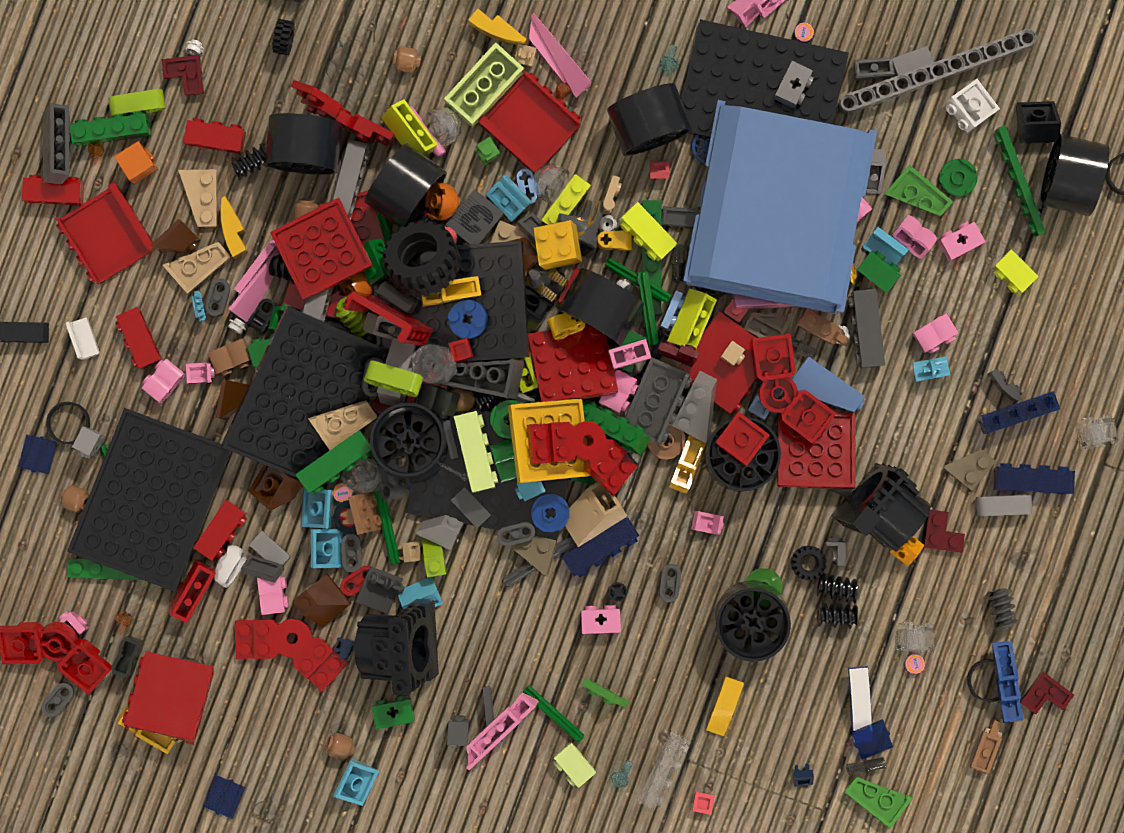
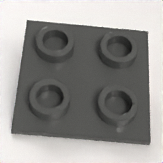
[355,566,405,614]

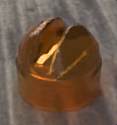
[556,83,572,99]
[88,143,104,158]
[115,611,132,627]

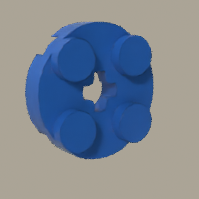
[448,300,488,338]
[531,494,569,532]

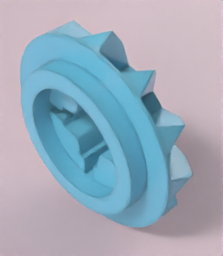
[192,291,206,322]

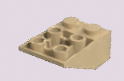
[565,482,627,547]

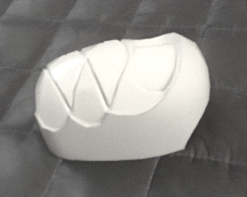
[214,545,247,588]

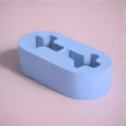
[517,169,537,205]

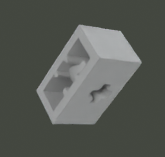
[774,61,814,109]
[72,426,107,458]

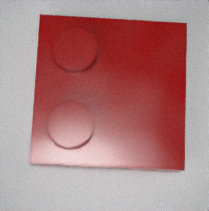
[715,411,769,466]

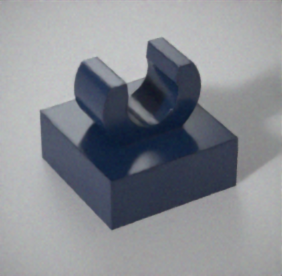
[332,637,355,659]
[793,764,814,787]

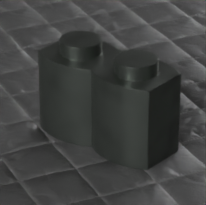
[417,382,460,419]
[112,636,143,678]

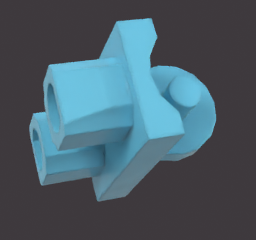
[912,356,950,382]

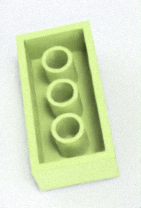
[444,43,524,128]
[454,411,498,493]

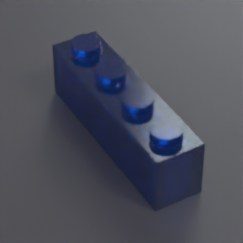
[977,391,1060,435]
[993,463,1075,494]
[562,516,639,578]

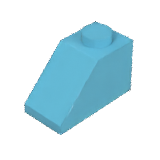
[515,481,546,501]

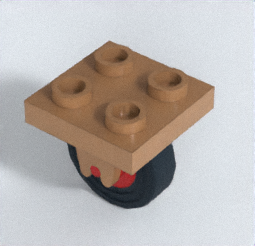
[333,492,382,535]

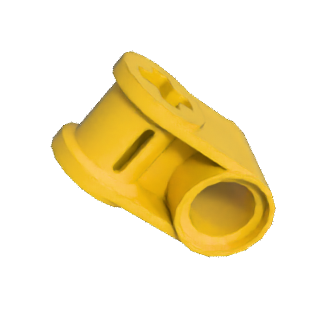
[597,230,633,252]
[547,313,586,340]

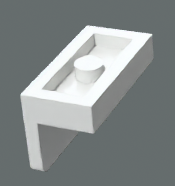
[65,317,100,360]

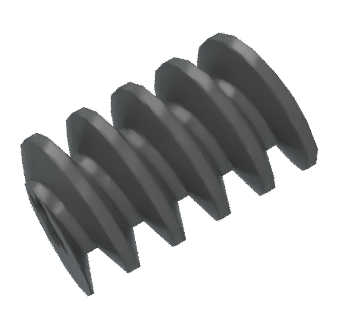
[987,588,1019,630]

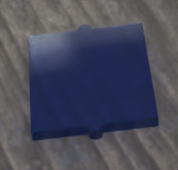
[18,435,57,474]
[852,719,893,760]
[203,775,246,819]

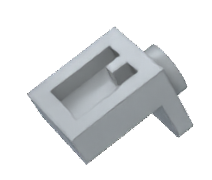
[824,538,846,566]

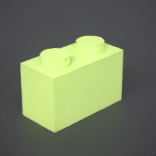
[553,742,596,788]

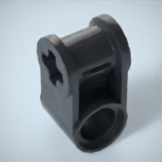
[246,299,278,336]

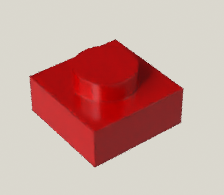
[448,338,473,362]

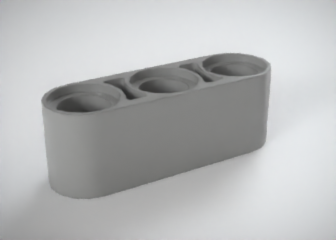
[976,495,1032,516]

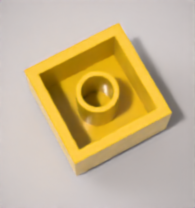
[534,220,582,270]

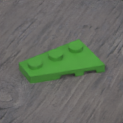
[885,165,953,216]
[843,777,913,829]

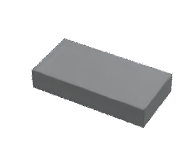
[892,46,934,76]
[249,531,291,565]

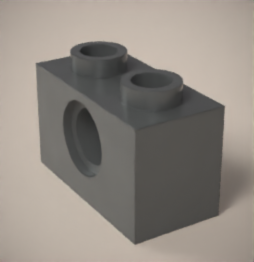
[447,715,470,746]

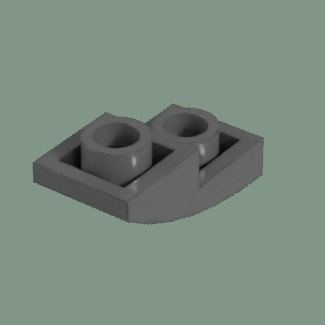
[988,369,1022,402]

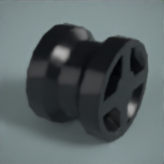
[608,582,627,602]

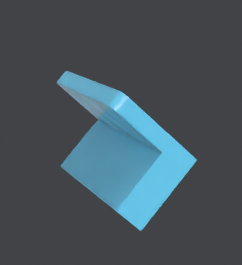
[863,227,909,265]
[398,577,444,610]

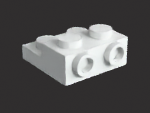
[945,79,1000,133]

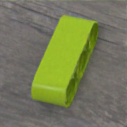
[108,89,166,118]
[364,361,423,397]

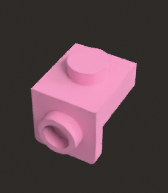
[185,362,214,383]
[691,511,724,535]
[58,611,89,634]

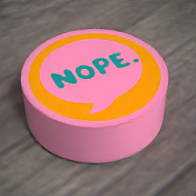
[794,23,814,43]
[333,483,352,502]
[905,654,925,674]

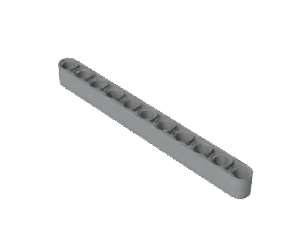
[838,29,1037,114]
[303,140,369,321]

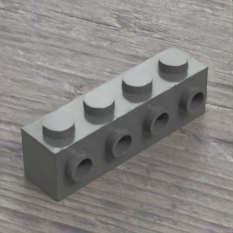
[43,103,70,185]
[848,289,885,369]

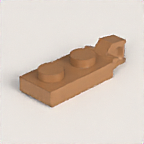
[797,309,850,346]
[969,719,1002,775]

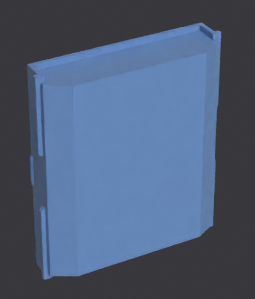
[683,100,877,314]

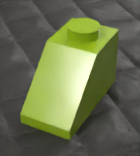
[422,539,447,577]

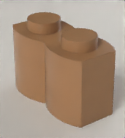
[208,339,251,377]

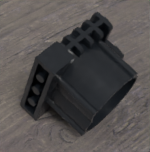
[831,463,931,552]
[354,599,439,696]

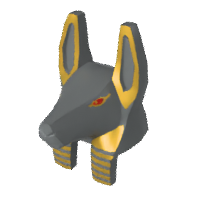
[557,200,604,258]
[525,250,568,302]

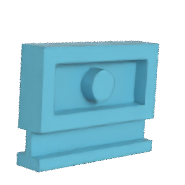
[486,174,532,222]

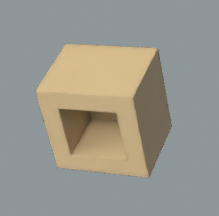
[720,341,745,367]

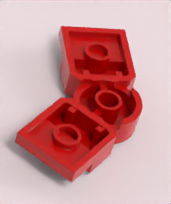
[290,80,397,146]
[752,333,837,444]
[527,421,637,495]
[235,618,349,692]
[0,622,112,695]

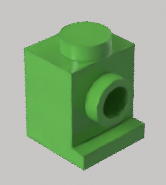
[474,137,500,166]

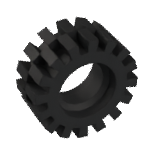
[272,19,295,55]
[791,546,827,580]

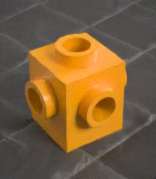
[890,536,924,566]

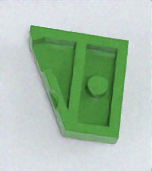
[582,678,630,708]

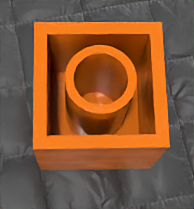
[114,141,159,185]

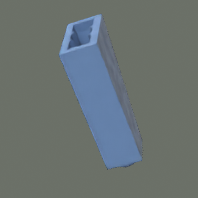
[792,356,865,413]

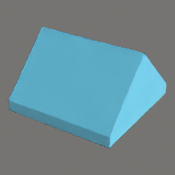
[301,489,333,529]
[311,529,343,568]
[333,758,379,806]

